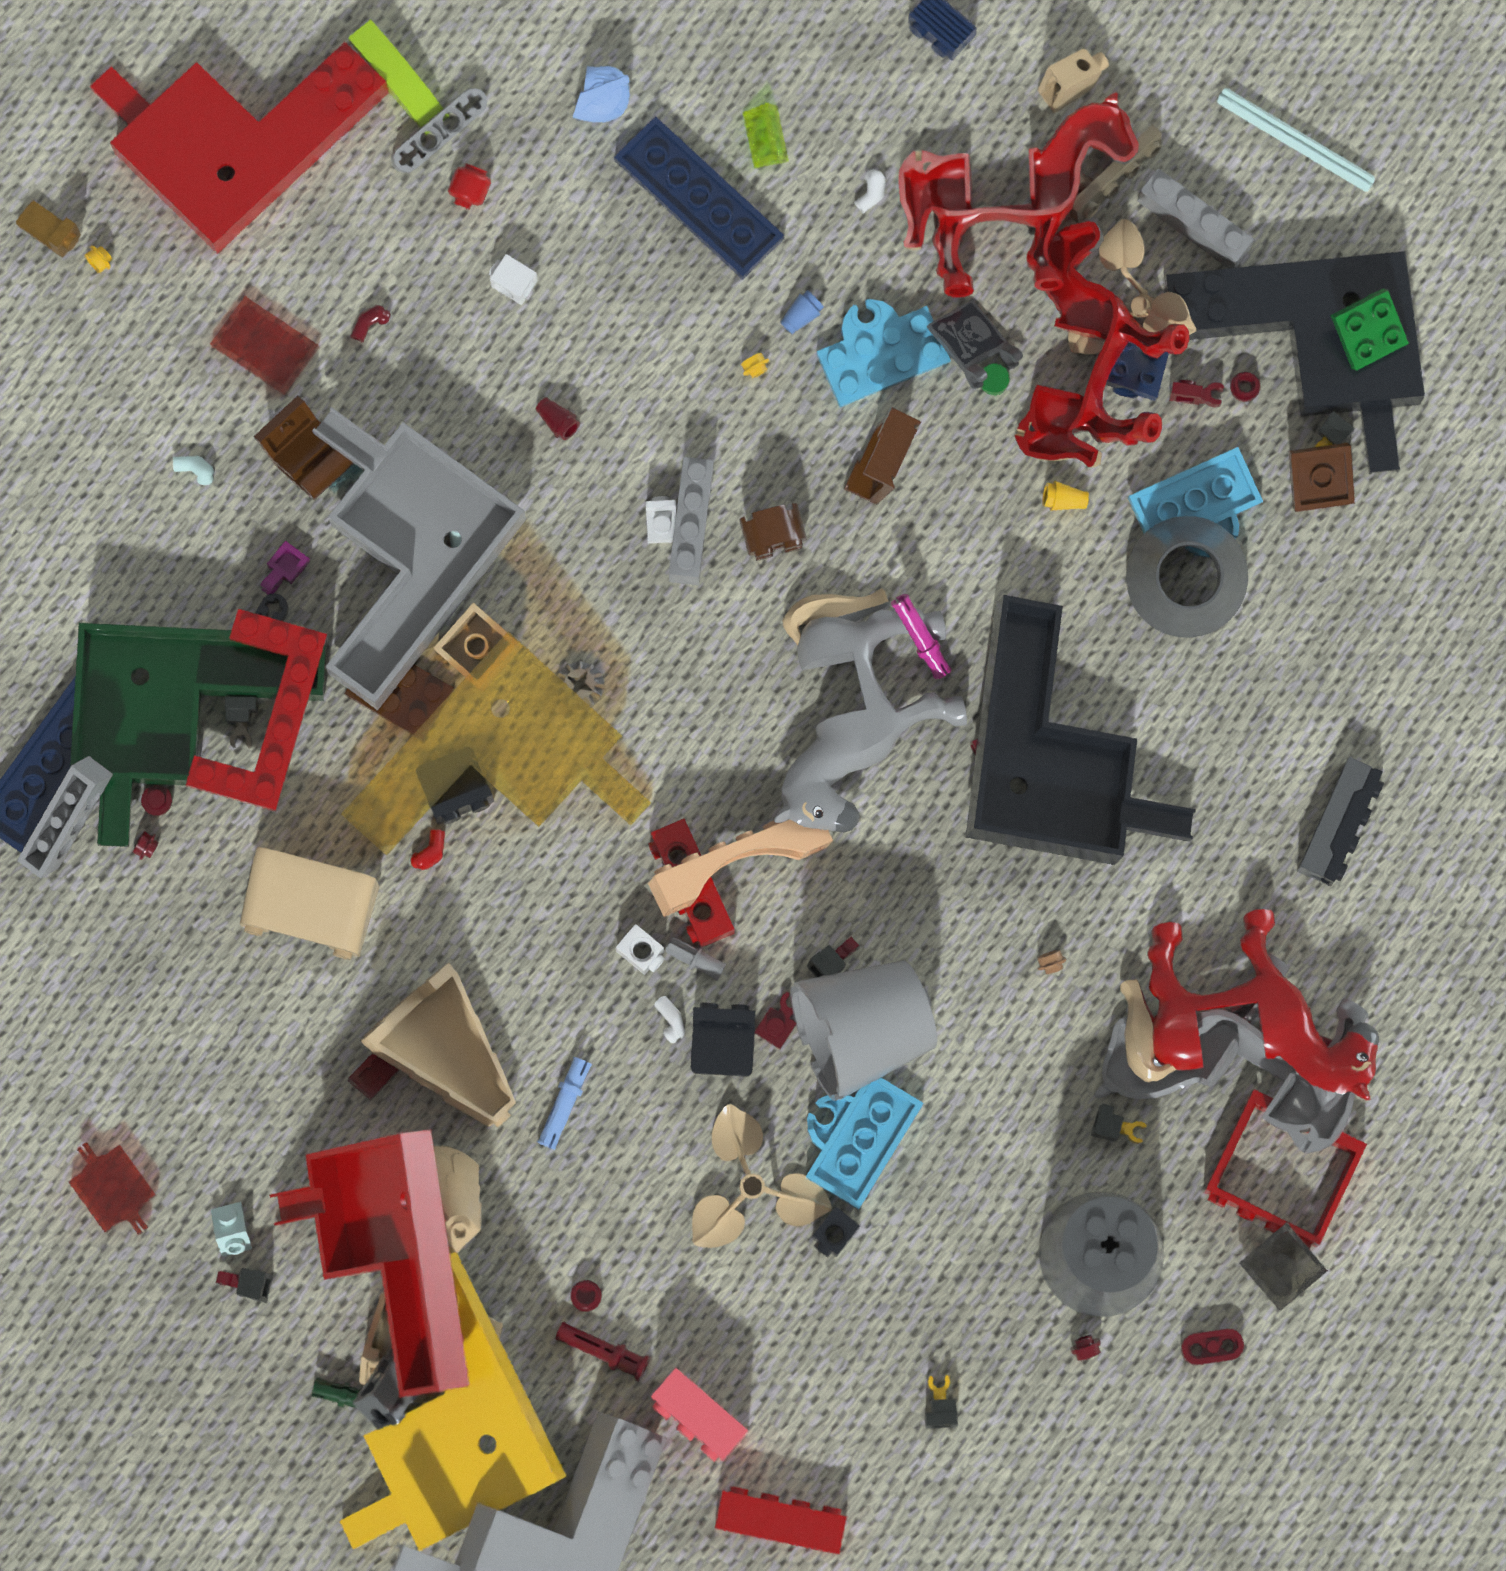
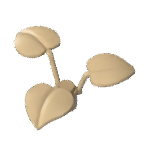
[1068,219,1197,355]
[692,1104,832,1248]

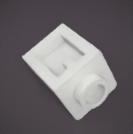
[646,496,677,544]

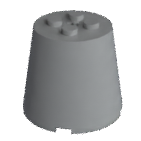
[790,960,937,1101]

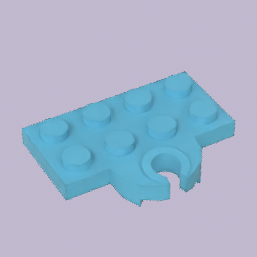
[816,299,951,408]
[1127,447,1263,558]
[805,1077,924,1210]

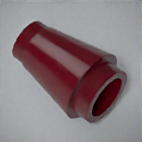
[535,397,580,440]

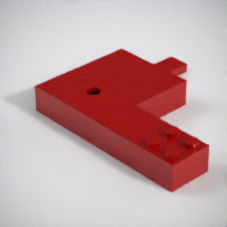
[90,42,389,254]
[270,1130,469,1397]

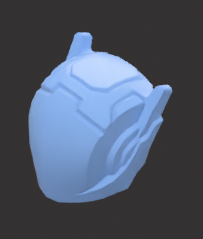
[572,66,630,123]

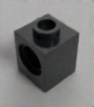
[812,1207,860,1258]

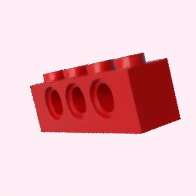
[648,818,735,948]

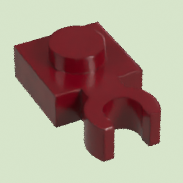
[755,992,796,1050]

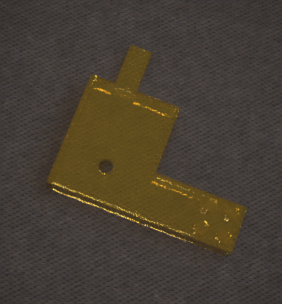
[341,631,651,856]

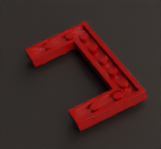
[186,609,327,812]

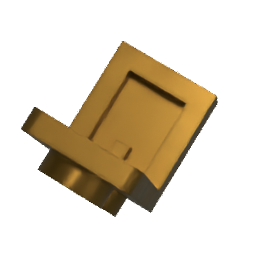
[16,201,81,258]

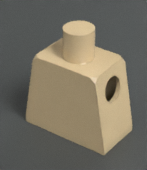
[1037,49,1109,114]

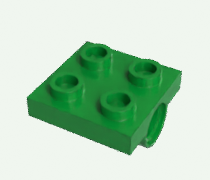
[1331,288,1409,371]

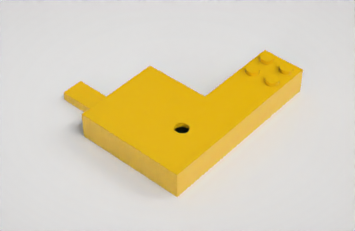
[340,1253,567,1551]

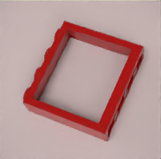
[1204,1089,1367,1249]

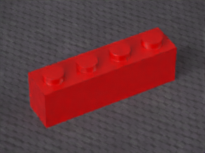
[715,1486,847,1555]

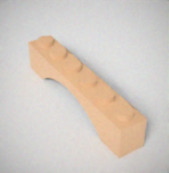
[648,819,833,917]

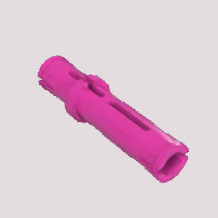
[891,594,952,679]

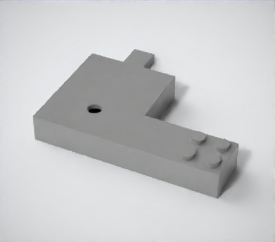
[312,407,526,710]
[393,1412,667,1571]

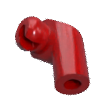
[410,830,445,870]

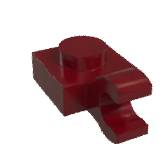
[1169,379,1224,408]

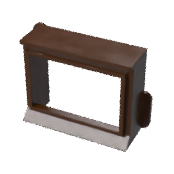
[843,407,921,505]

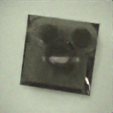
[1239,1222,1328,1311]

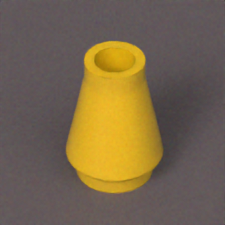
[1042,481,1089,511]

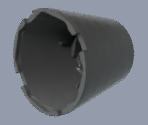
[1039,1191,1164,1317]

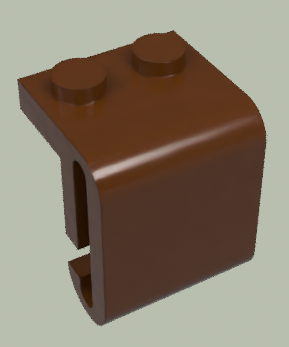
[253,396,354,501]

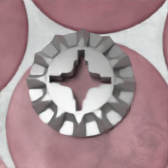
[555,661,604,710]

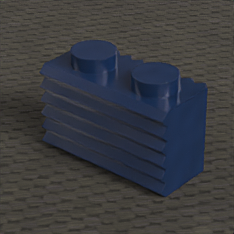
[908,0,977,61]

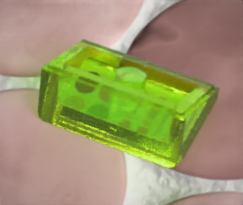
[742,102,789,168]

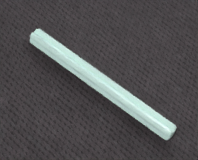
[1217,88,1375,192]

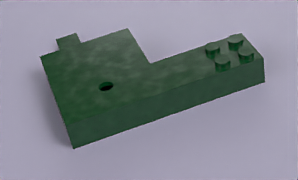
[70,623,327,847]

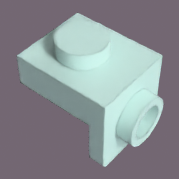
[211,1202,252,1256]

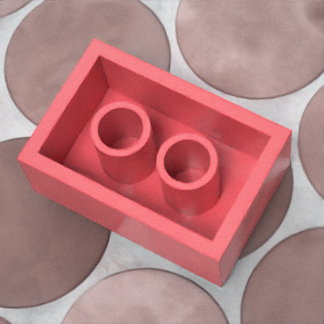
[651,1368,748,1462]

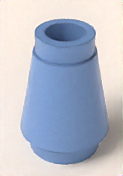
[780,290,824,335]

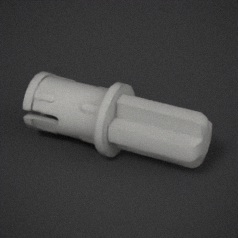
[665,937,726,981]

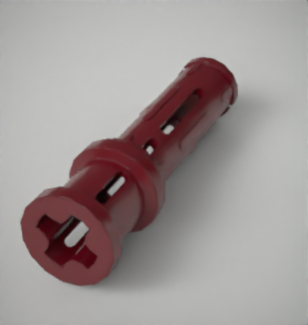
[555,1321,650,1382]

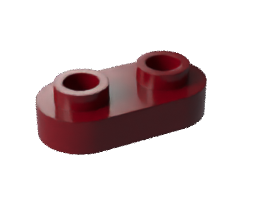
[1181,1329,1244,1366]

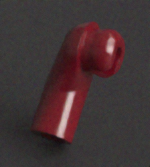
[350,305,391,342]

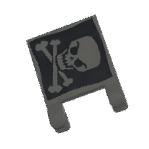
[927,300,1023,389]

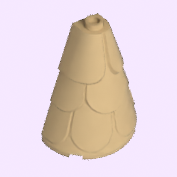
[360,962,516,1127]
[405,1145,482,1253]

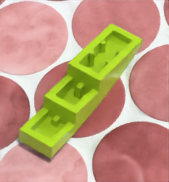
[348,19,449,135]

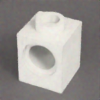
[489,254,538,305]
[616,924,665,975]

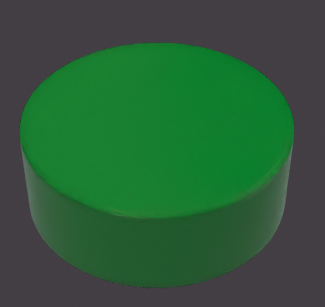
[981,364,1010,395]

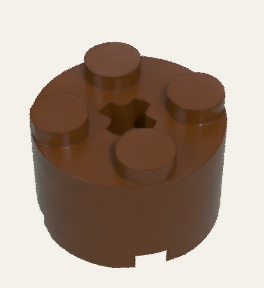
[739,503,807,561]

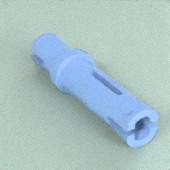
[537,1057,592,1150]

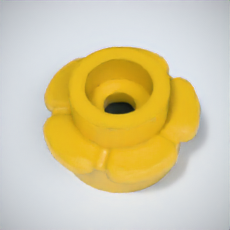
[84,245,112,273]
[741,352,769,379]

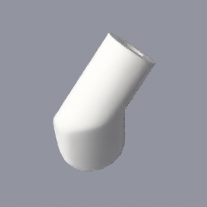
[854,169,886,214]
[654,996,685,1043]

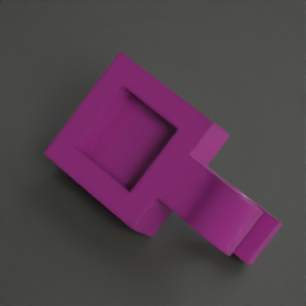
[260,541,310,595]

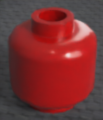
[448,163,491,210]

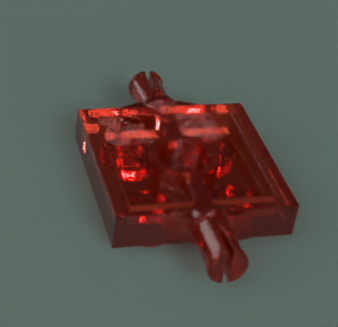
[69,1142,157,1235]

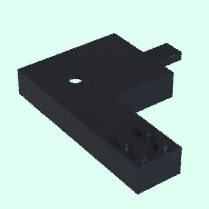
[1163,251,1425,475]
[965,595,1196,865]

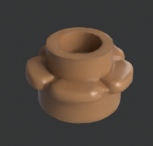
[1037,949,1067,975]

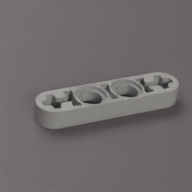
[391,88,487,173]

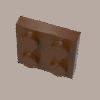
[1288,443,1355,512]

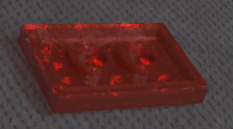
[210,296,319,396]

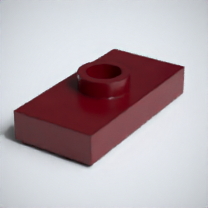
[348,1053,400,1101]

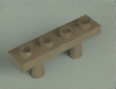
[1070,124,1162,224]

